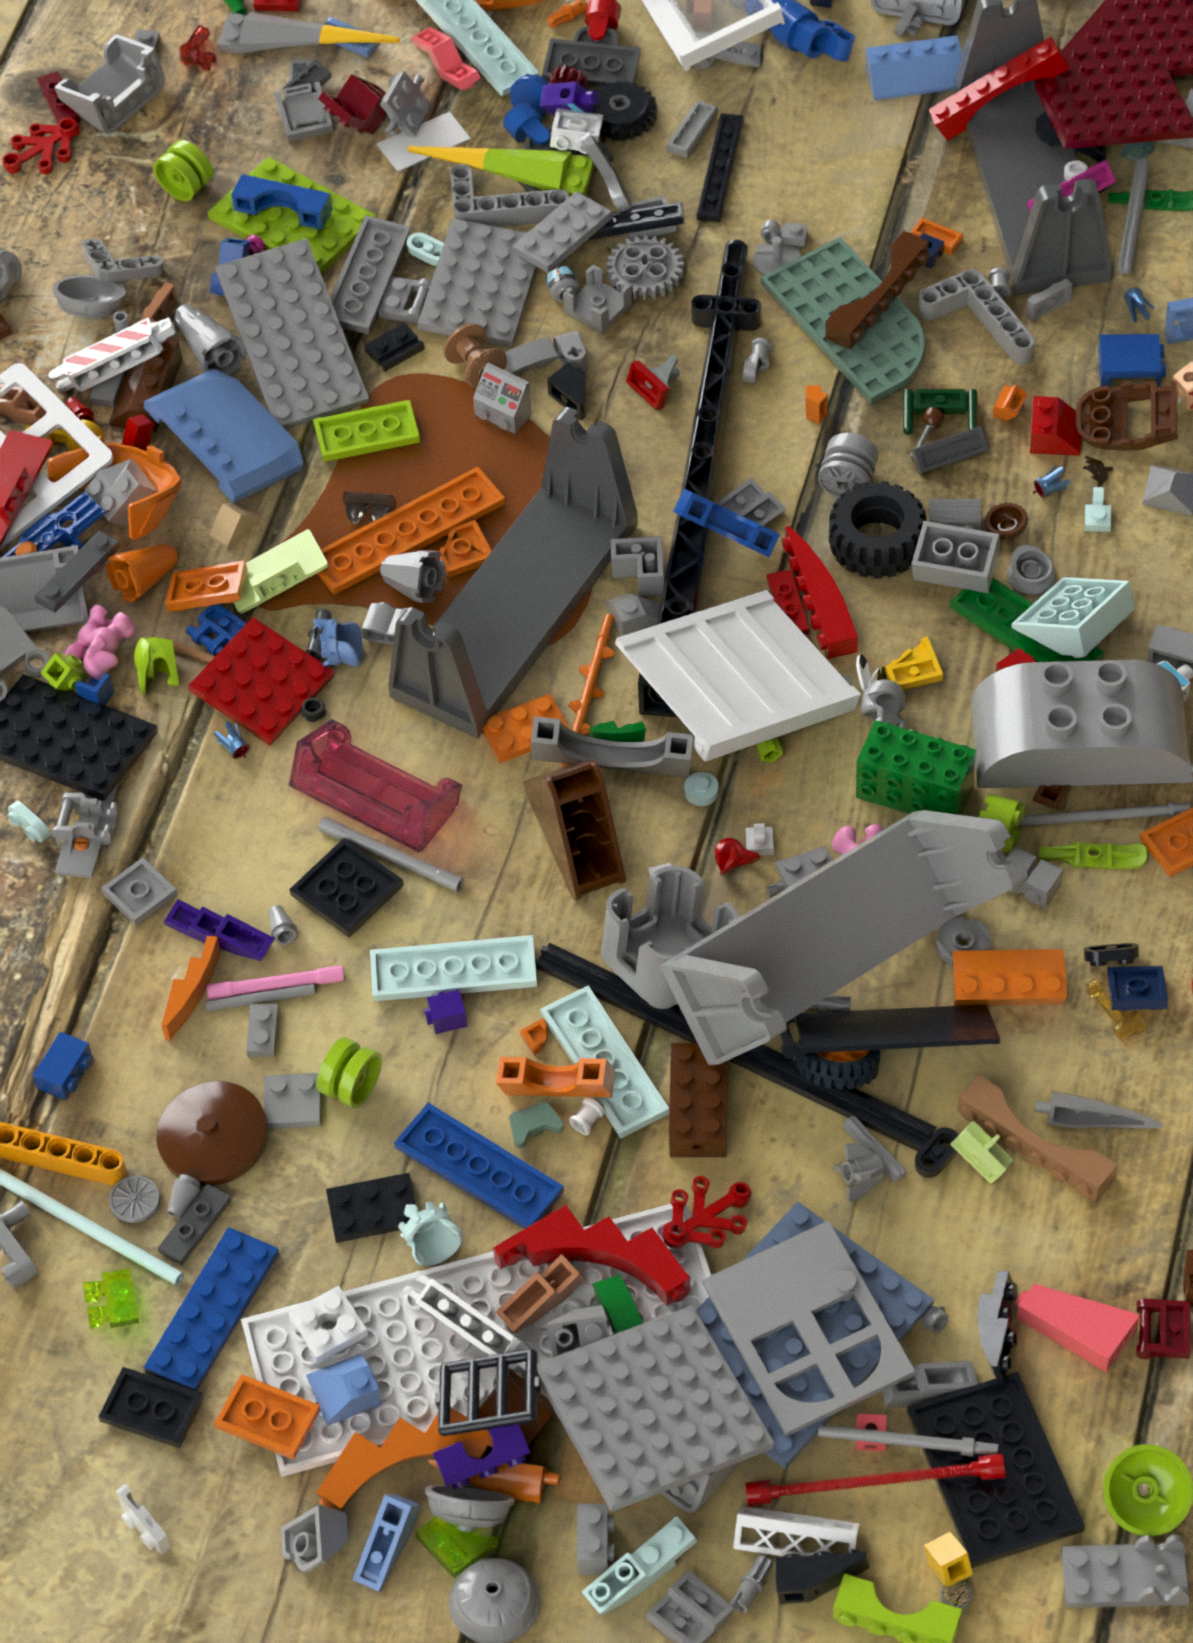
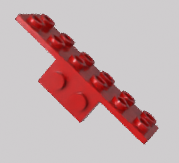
[0,430,54,547]

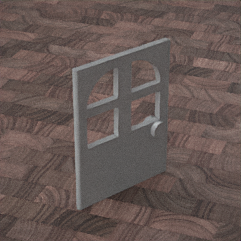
[702,1220,915,1436]

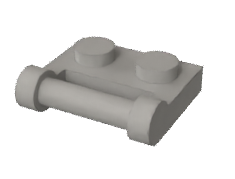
[378,276,431,323]

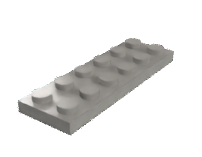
[330,215,411,335]

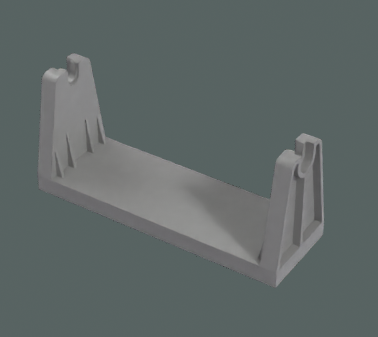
[659,810,1028,1065]

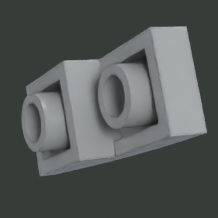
[505,337,559,376]

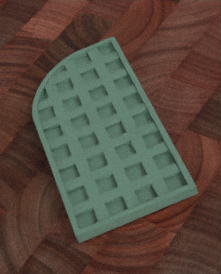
[761,237,924,404]

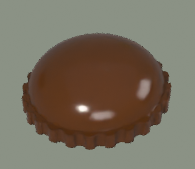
[984,502,1029,539]

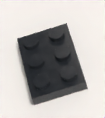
[326,1173,416,1243]
[98,1367,204,1449]

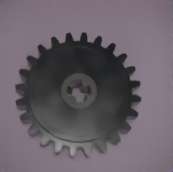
[593,81,657,141]

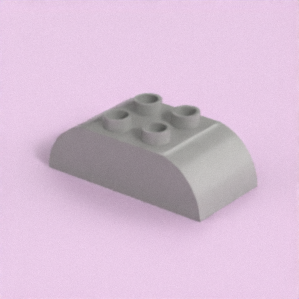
[971,660,1193,788]

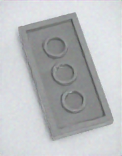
[512,191,613,273]

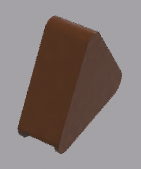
[524,760,626,900]

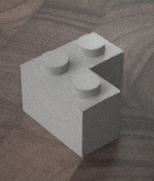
[611,536,664,597]

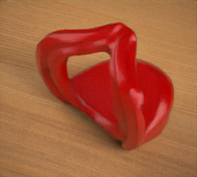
[715,838,761,876]

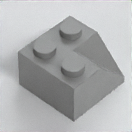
[85,459,158,528]

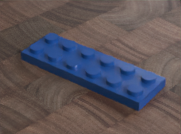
[394,1102,564,1229]
[144,1227,279,1391]

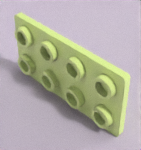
[233,529,329,614]

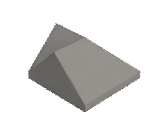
[1142,464,1193,516]

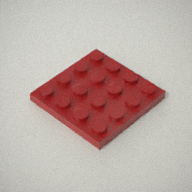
[188,617,334,746]

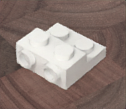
[550,108,603,154]

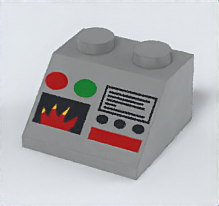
[473,363,532,434]

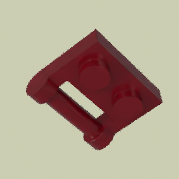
[1136,1299,1190,1359]

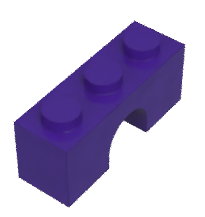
[433,1424,530,1490]

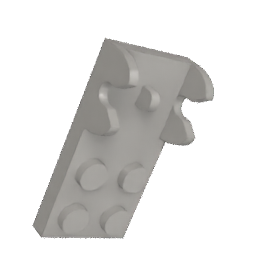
[1061,1535,1189,1608]

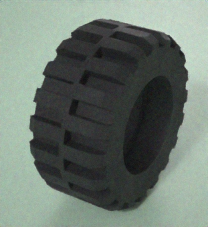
[829,481,926,579]

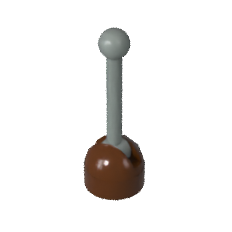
[910,407,944,461]

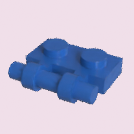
[186,604,247,656]

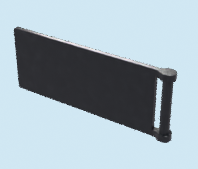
[780,1005,1000,1059]

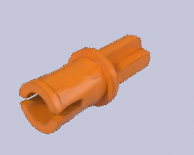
[547,0,588,28]

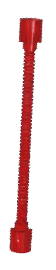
[745,1454,1005,1507]

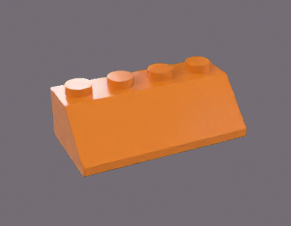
[952,949,1067,1006]

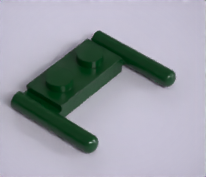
[903,389,978,435]

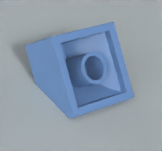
[306,1354,382,1426]

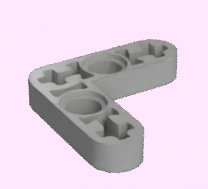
[579,131,632,212]
[82,239,164,283]

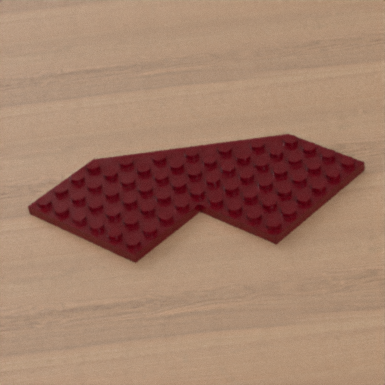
[1034,0,1193,149]

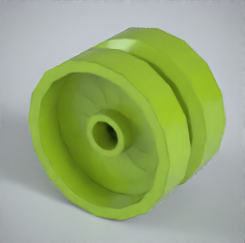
[153,140,214,202]
[317,1037,382,1109]

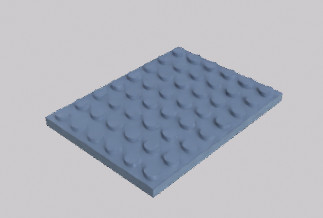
[696,1201,934,1469]

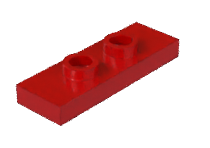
[766,570,809,635]

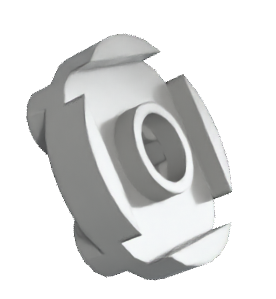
[936,917,991,966]

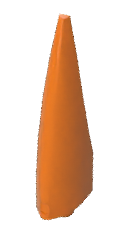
[428,1459,560,1504]

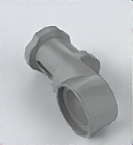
[743,338,773,384]

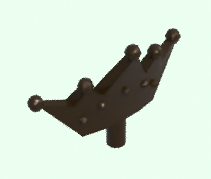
[1083,455,1113,487]

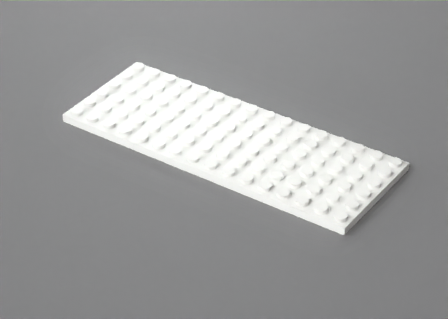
[241,1204,711,1477]

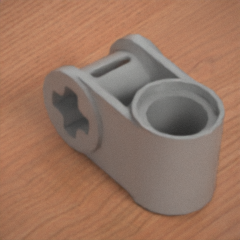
[553,331,587,374]

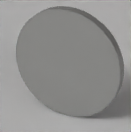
[753,237,801,276]

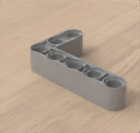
[450,164,569,227]
[919,269,1034,365]

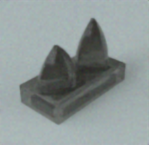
[342,491,397,525]

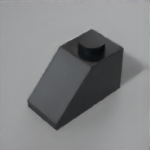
[547,363,586,421]

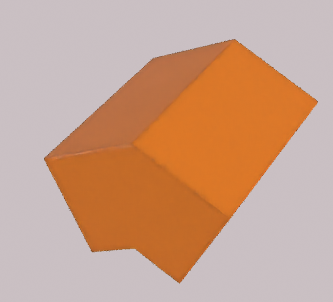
[993,384,1027,421]
[805,385,828,424]

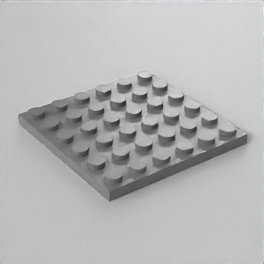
[537,1306,774,1512]

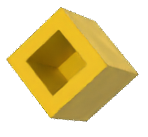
[924,1532,973,1588]

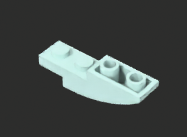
[582,1516,697,1616]

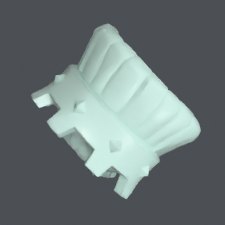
[398,1201,464,1267]

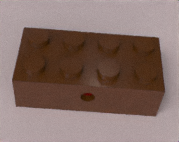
[669,1043,727,1157]

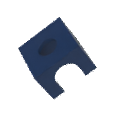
[920,233,944,268]

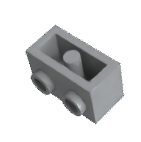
[577,1504,614,1575]

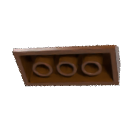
[109,338,182,432]

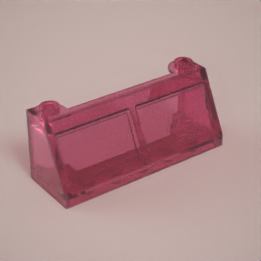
[288,719,462,852]

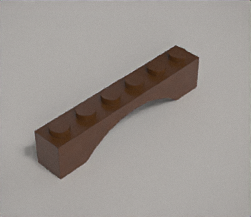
[825,230,930,350]

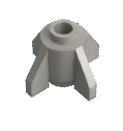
[833,1143,886,1201]

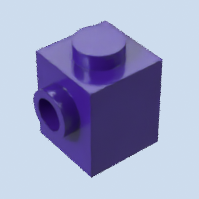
[424,990,467,1034]

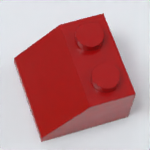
[1030,396,1081,456]

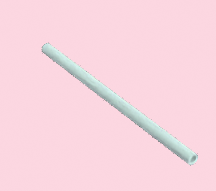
[0,1169,183,1285]

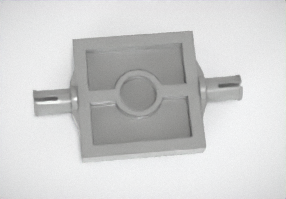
[380,71,432,137]
[766,846,834,897]

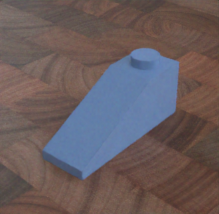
[353,1494,422,1592]

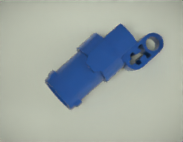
[746,0,855,61]

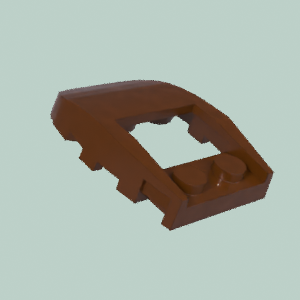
[1076,381,1178,451]

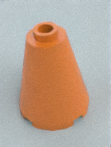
[106,543,178,602]

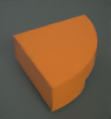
[520,1018,548,1055]

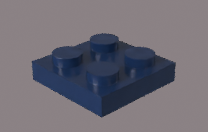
[1107,966,1168,1011]

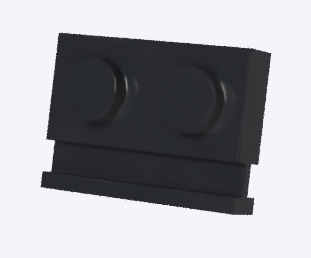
[364,323,425,372]

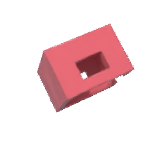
[856,1414,887,1451]

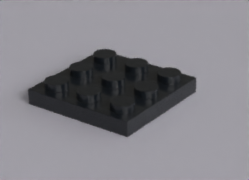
[289,838,404,938]

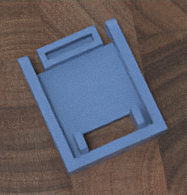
[1164,298,1193,344]

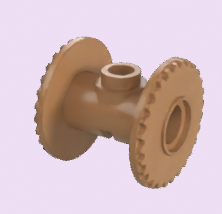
[443,323,507,389]

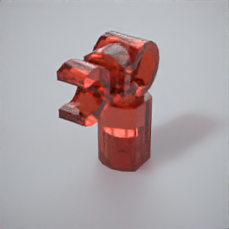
[179,25,216,71]

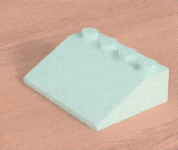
[1011,577,1135,658]

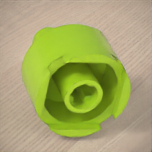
[979,794,1027,854]

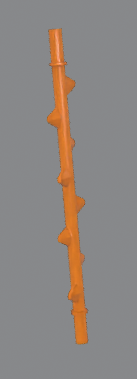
[561,614,615,768]

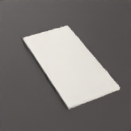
[376,111,471,172]

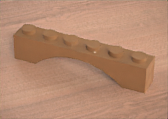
[957,1074,1118,1202]

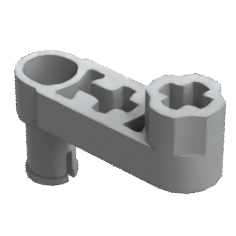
[0,1201,38,1290]

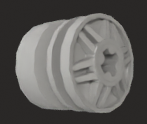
[818,433,879,498]

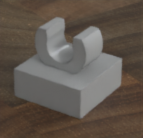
[893,3,923,37]

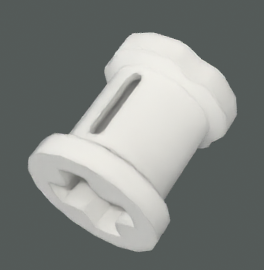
[569,1098,605,1135]

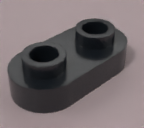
[1084,943,1139,966]
[915,1128,958,1178]

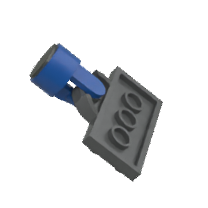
[503,102,613,192]

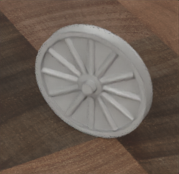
[109,1175,160,1223]

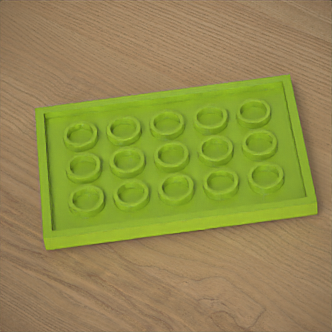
[208,156,377,275]

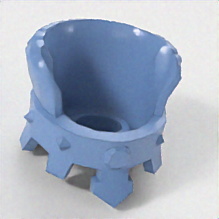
[313,618,362,667]

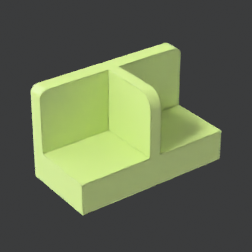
[950,1121,1013,1184]

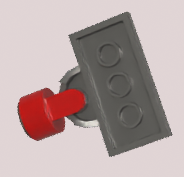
[542,0,641,87]

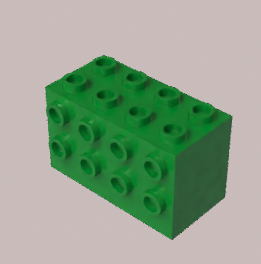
[856,720,976,815]

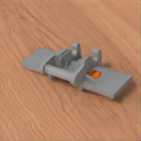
[51,781,120,878]

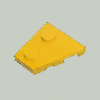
[885,636,943,690]

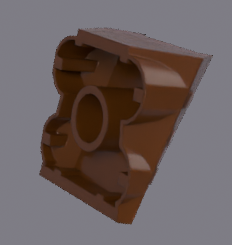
[479,1369,555,1446]

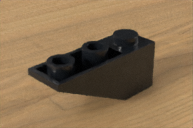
[775,1550,870,1604]

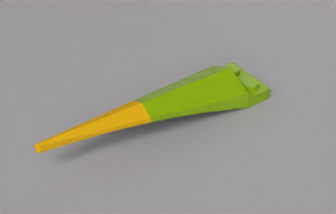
[407,146,595,197]

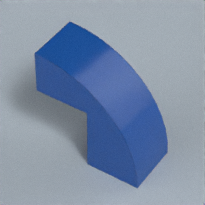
[210,237,251,296]

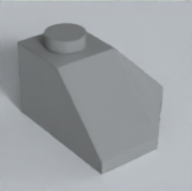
[605,593,660,636]
[280,1505,348,1573]

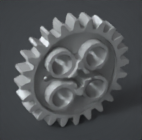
[606,235,684,300]

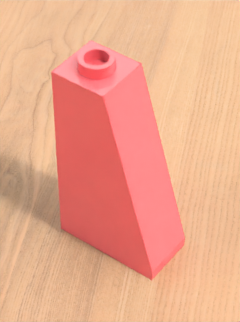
[1016,1284,1139,1373]

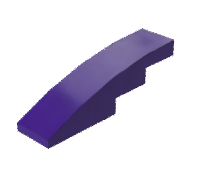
[164,899,275,961]

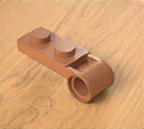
[139,282,177,323]

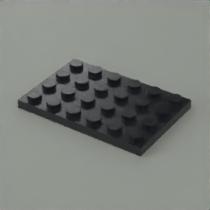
[0,674,158,801]
[907,1371,1085,1568]

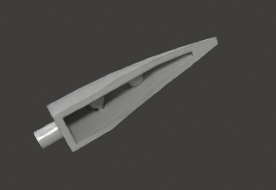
[1035,1091,1163,1128]

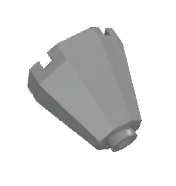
[380,550,446,603]

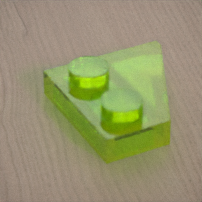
[415,1516,498,1578]

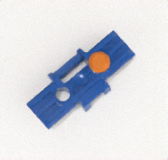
[1,492,106,558]

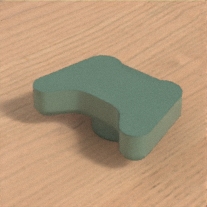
[509,1101,564,1148]

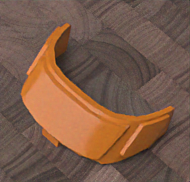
[47,443,182,540]

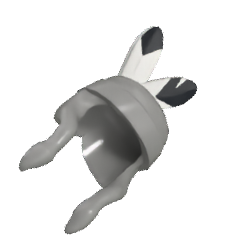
[856,654,906,729]

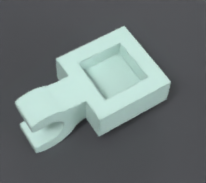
[1085,487,1111,532]

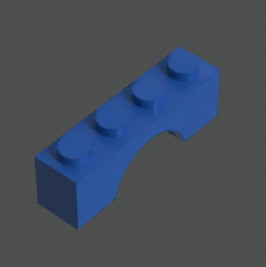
[231,174,332,230]
[673,489,780,557]

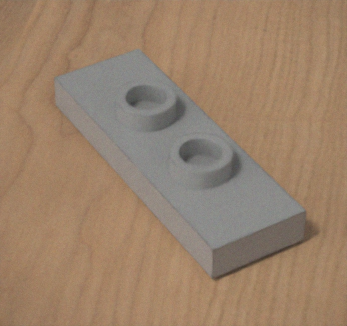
[666,100,718,158]

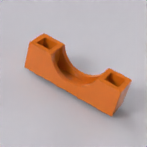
[496,1057,616,1098]

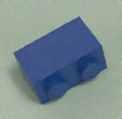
[33,1032,93,1101]

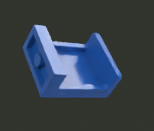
[1098,334,1166,388]

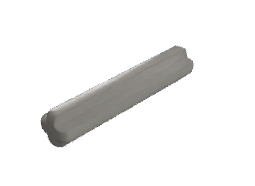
[843,1116,906,1182]

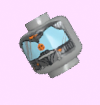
[546,266,579,302]

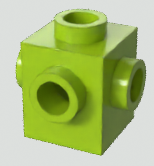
[41,653,87,692]

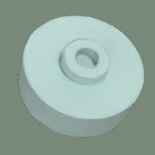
[684,772,719,806]

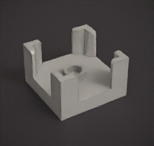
[563,265,632,334]

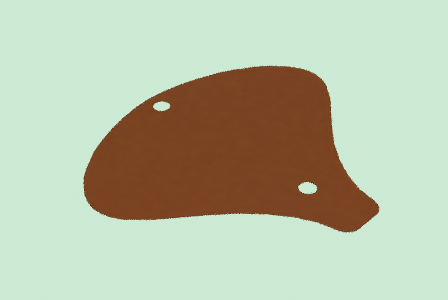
[259,373,592,646]

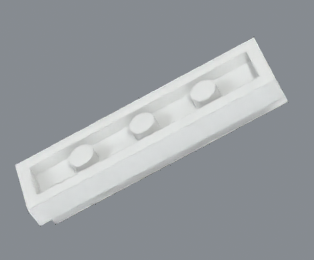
[733,1505,860,1556]

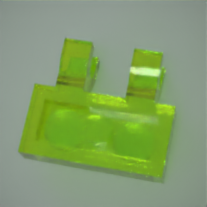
[82,1268,139,1329]

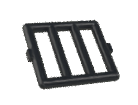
[435,1349,541,1436]

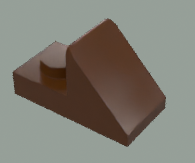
[1033,785,1073,810]

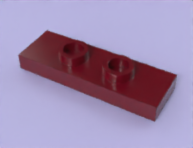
[37,71,80,125]

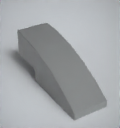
[881,1361,978,1408]

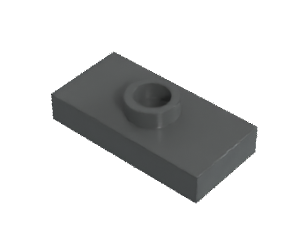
[283,59,332,93]

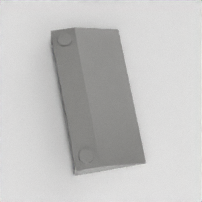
[0,545,89,633]

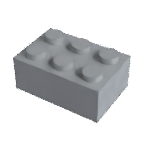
[911,521,1000,593]

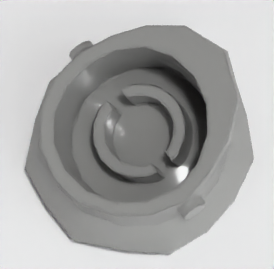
[1007,545,1056,595]

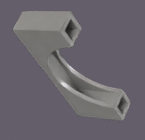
[531,716,693,778]

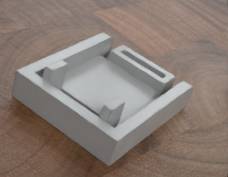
[274,82,333,142]

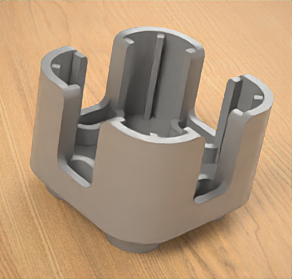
[601,866,739,1009]

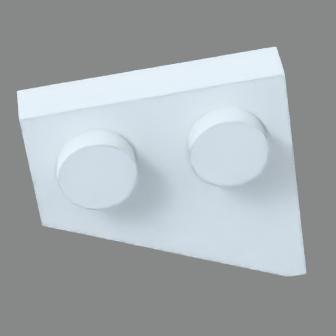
[116,1484,171,1555]

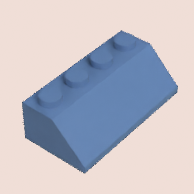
[865,36,962,100]

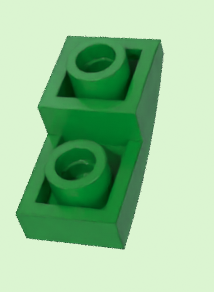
[589,720,646,742]
[592,1274,643,1334]

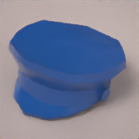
[510,73,549,116]

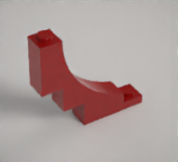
[493,1205,691,1306]

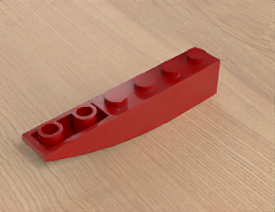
[782,526,858,659]

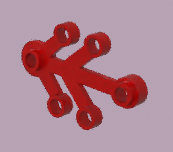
[2,118,80,175]
[662,1176,751,1249]

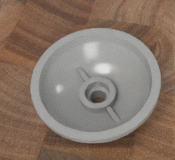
[53,275,126,319]
[425,1485,515,1532]
[449,1558,540,1643]

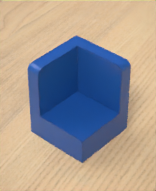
[75,673,115,705]

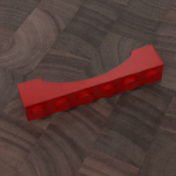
[929,36,1070,141]

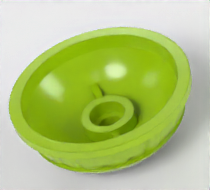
[1103,1444,1193,1536]

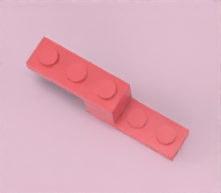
[411,27,481,90]

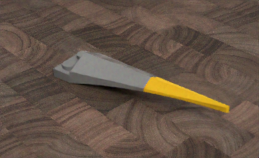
[218,12,400,54]

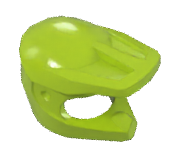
[134,637,179,695]

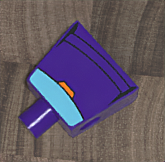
[540,82,600,117]

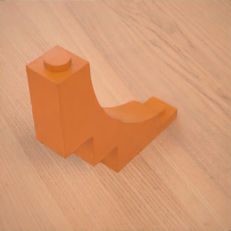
[316,1407,493,1511]

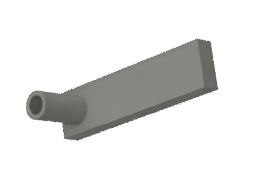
[90,311,130,407]

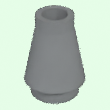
[268,905,297,945]
[167,1174,201,1219]

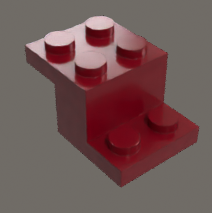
[318,74,387,135]

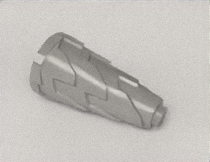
[174,304,246,376]

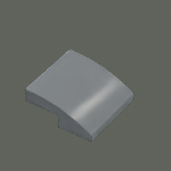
[716,477,786,527]
[646,1571,734,1643]

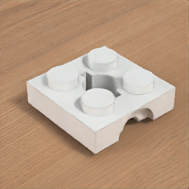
[288,1285,368,1364]

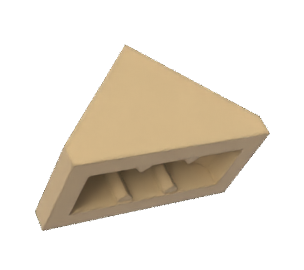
[209,503,261,549]

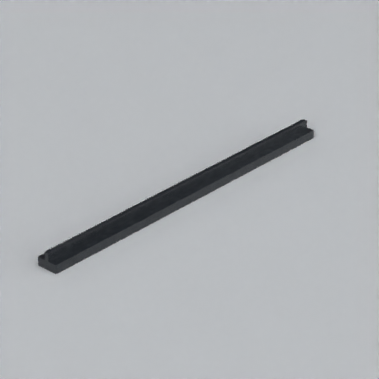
[535,943,936,1151]

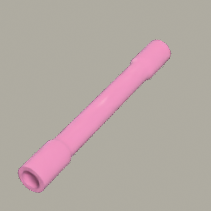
[206,965,344,1000]

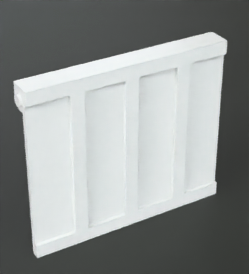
[615,590,861,762]

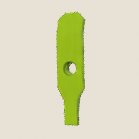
[1039,842,1148,869]

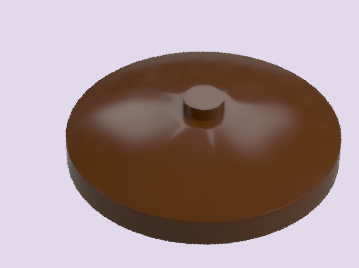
[156,1081,269,1186]

